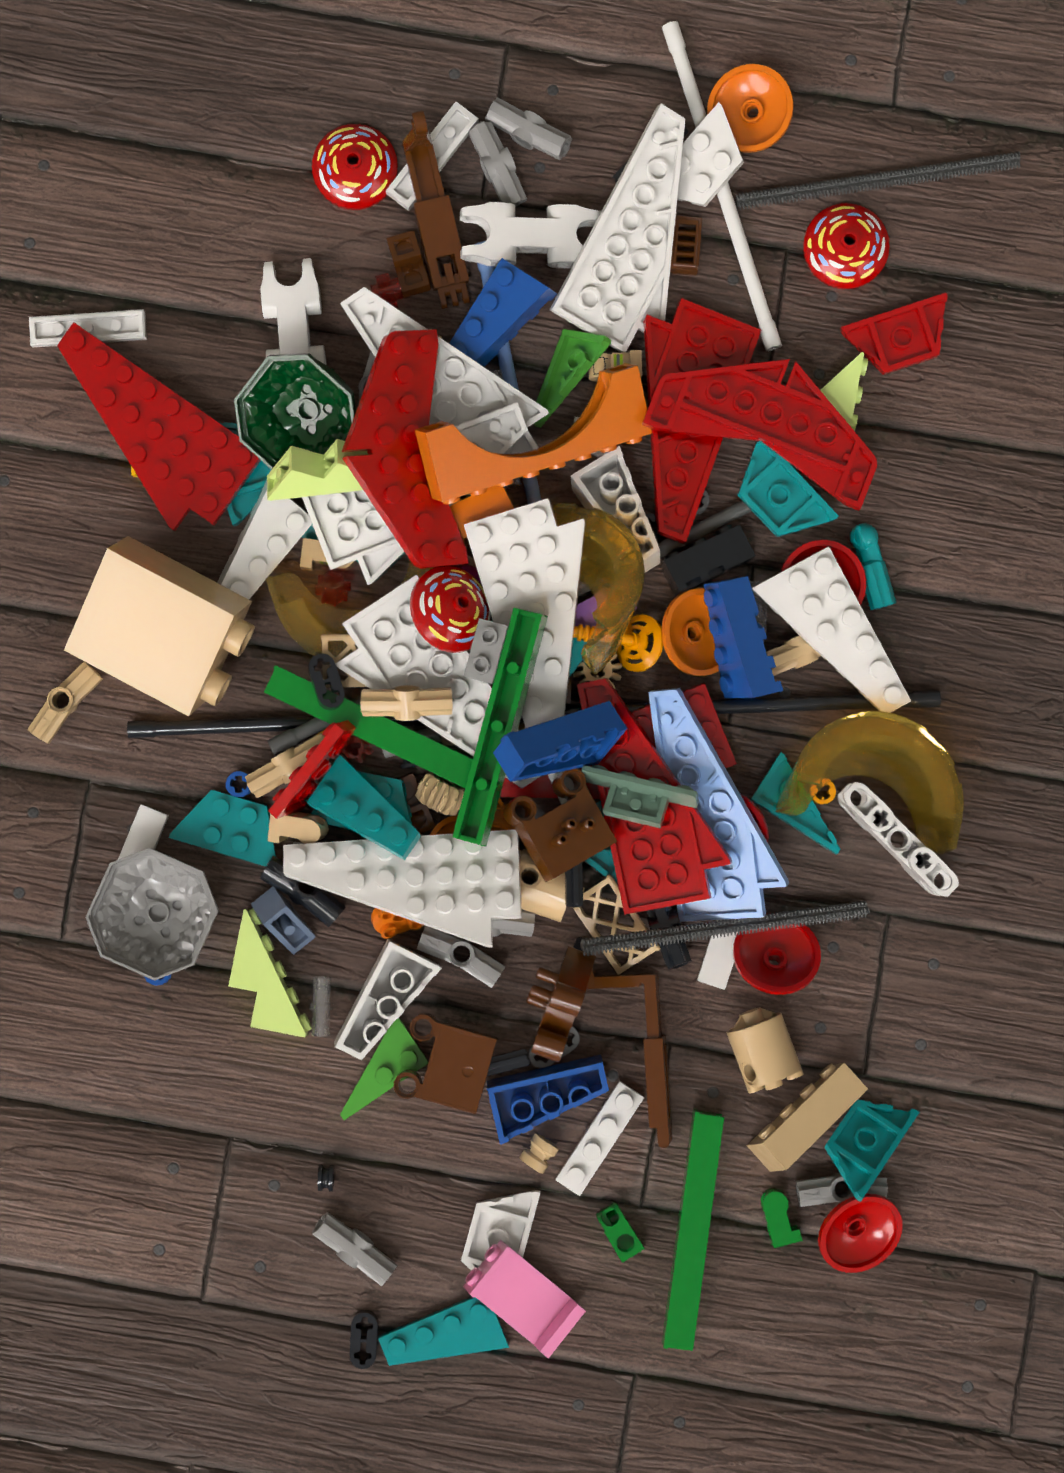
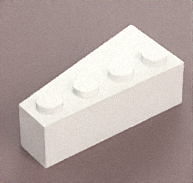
[571,446,660,578]
[217,481,312,599]
[334,939,442,1060]

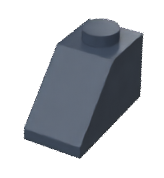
[251,886,316,955]

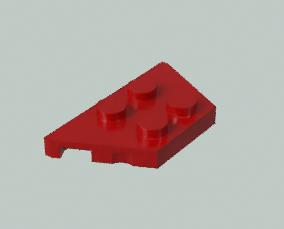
[840,292,948,375]

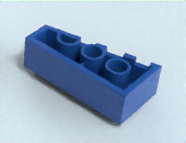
[449,258,557,367]
[493,701,627,782]
[487,1054,609,1145]

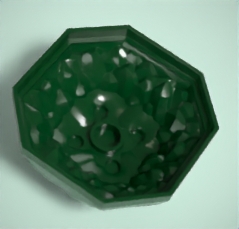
[234,353,356,469]

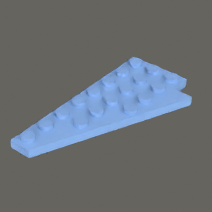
[648,688,789,922]

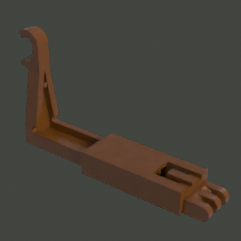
[402,111,470,309]
[587,969,672,1148]

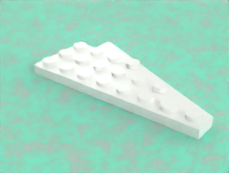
[550,103,685,353]
[340,287,549,497]
[302,402,528,585]
[464,498,586,728]
[336,575,540,788]
[283,830,522,948]

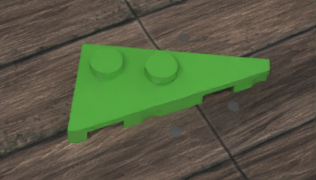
[532,329,612,428]
[340,1017,429,1120]

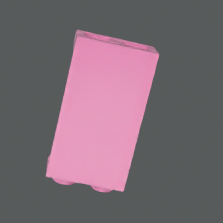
[463,1240,586,1359]

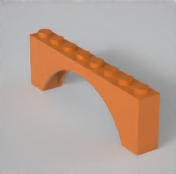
[415,363,652,504]

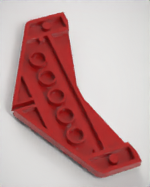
[342,329,468,569]
[642,359,877,511]

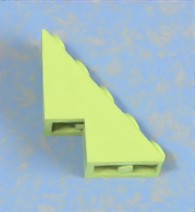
[820,352,868,431]
[267,439,368,501]
[228,908,312,1038]

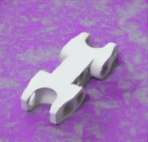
[460,202,601,268]
[260,258,326,365]
[837,782,959,897]

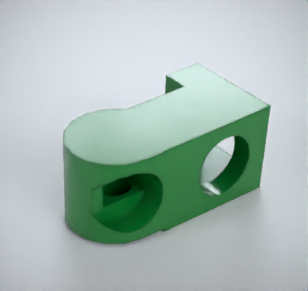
[761,1188,803,1248]
[596,1202,645,1263]

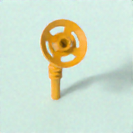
[573,614,663,672]

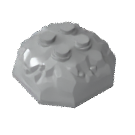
[85,848,219,981]

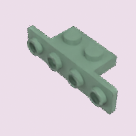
[582,765,699,828]

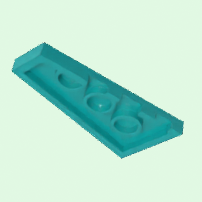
[307,755,421,860]
[378,1297,509,1366]

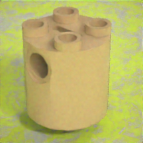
[519,849,585,922]
[726,1007,804,1093]

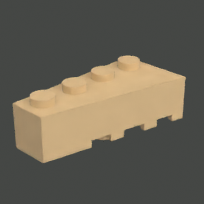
[746,1063,868,1172]

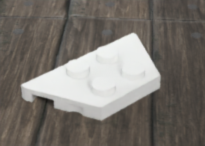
[677,102,744,207]
[461,1190,540,1270]

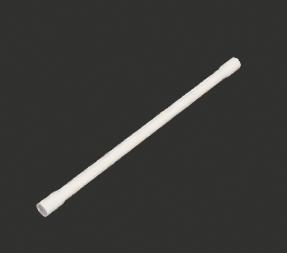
[662,21,782,351]

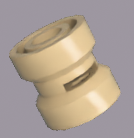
[519,1133,559,1174]

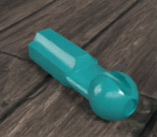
[850,523,896,610]

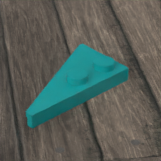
[750,752,841,855]

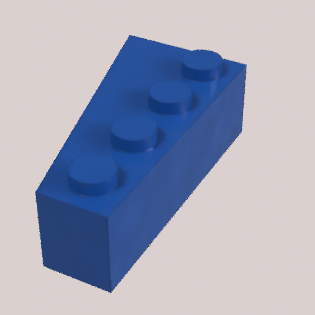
[704,576,783,698]

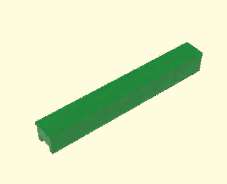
[452,608,548,847]
[264,665,473,788]
[662,1108,724,1351]

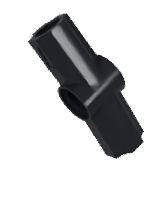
[259,856,346,927]
[646,906,692,971]

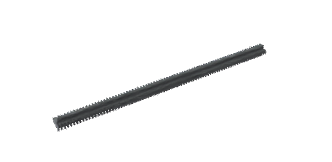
[736,151,1020,210]
[580,900,870,956]

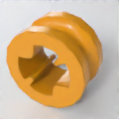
[808,778,836,805]

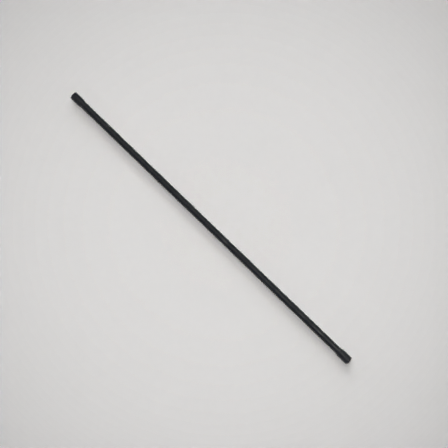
[127,690,941,738]

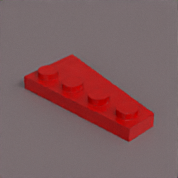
[268,720,356,819]

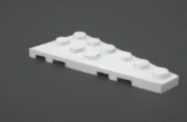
[752,547,911,715]

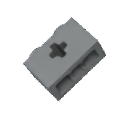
[464,618,509,684]

